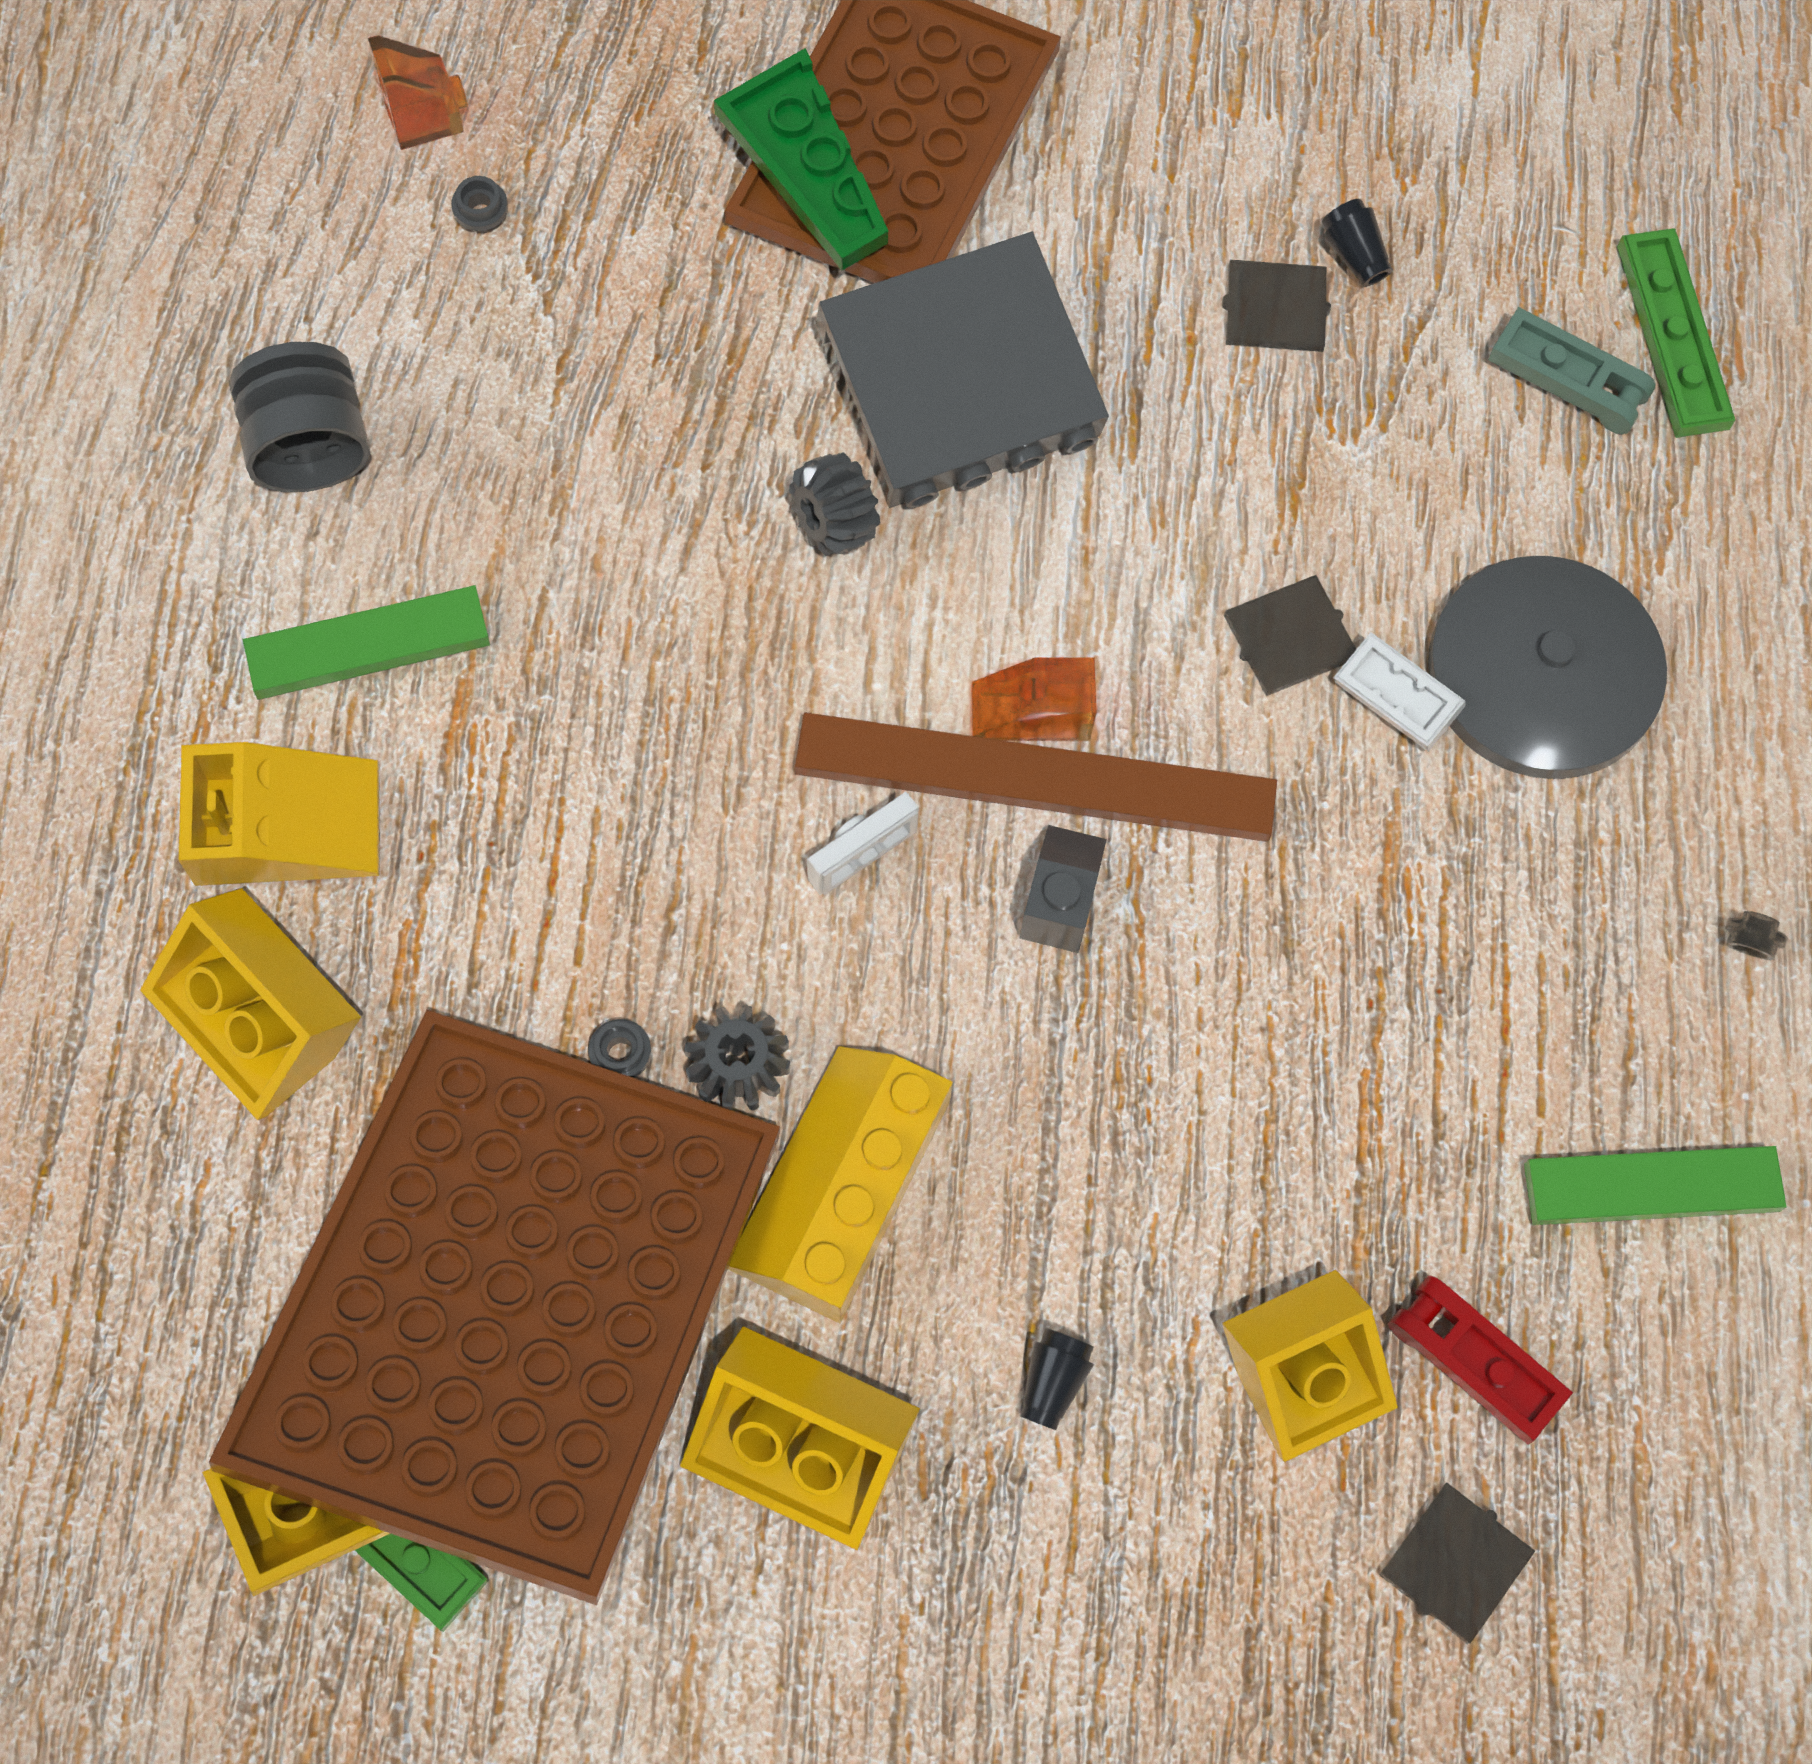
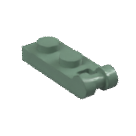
[1488,307,1656,434]

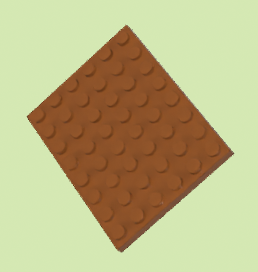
[209,1010,780,1606]

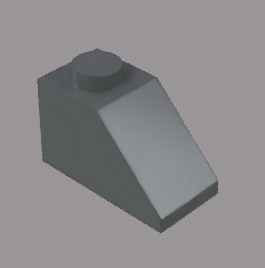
[1020,825,1107,953]

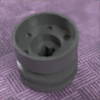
[229,342,370,492]

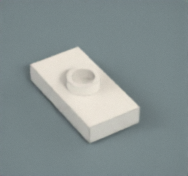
[1333,632,1466,752]
[807,792,919,895]

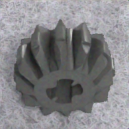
[789,452,880,556]
[684,1004,790,1111]

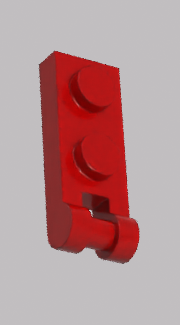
[1387,1275,1573,1445]

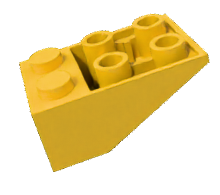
[179,742,379,886]

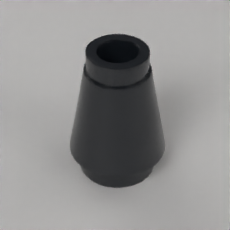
[1322,199,1393,287]
[1020,1328,1094,1430]

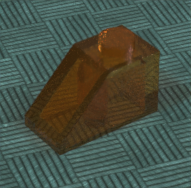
[368,35,468,150]
[971,657,1097,741]

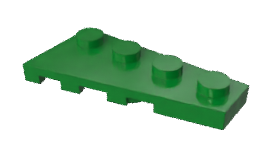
[714,47,889,271]

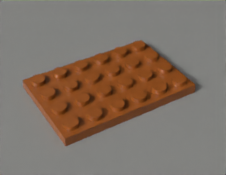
[725,0,1061,283]

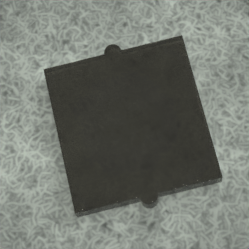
[1221,259,1331,352]
[1224,575,1356,696]
[1379,1482,1535,1645]

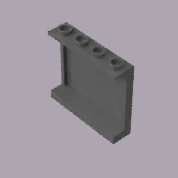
[816,231,1109,508]

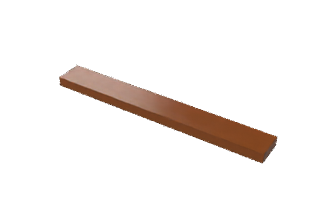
[795,712,1277,842]

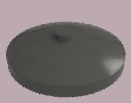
[1428,556,1667,779]

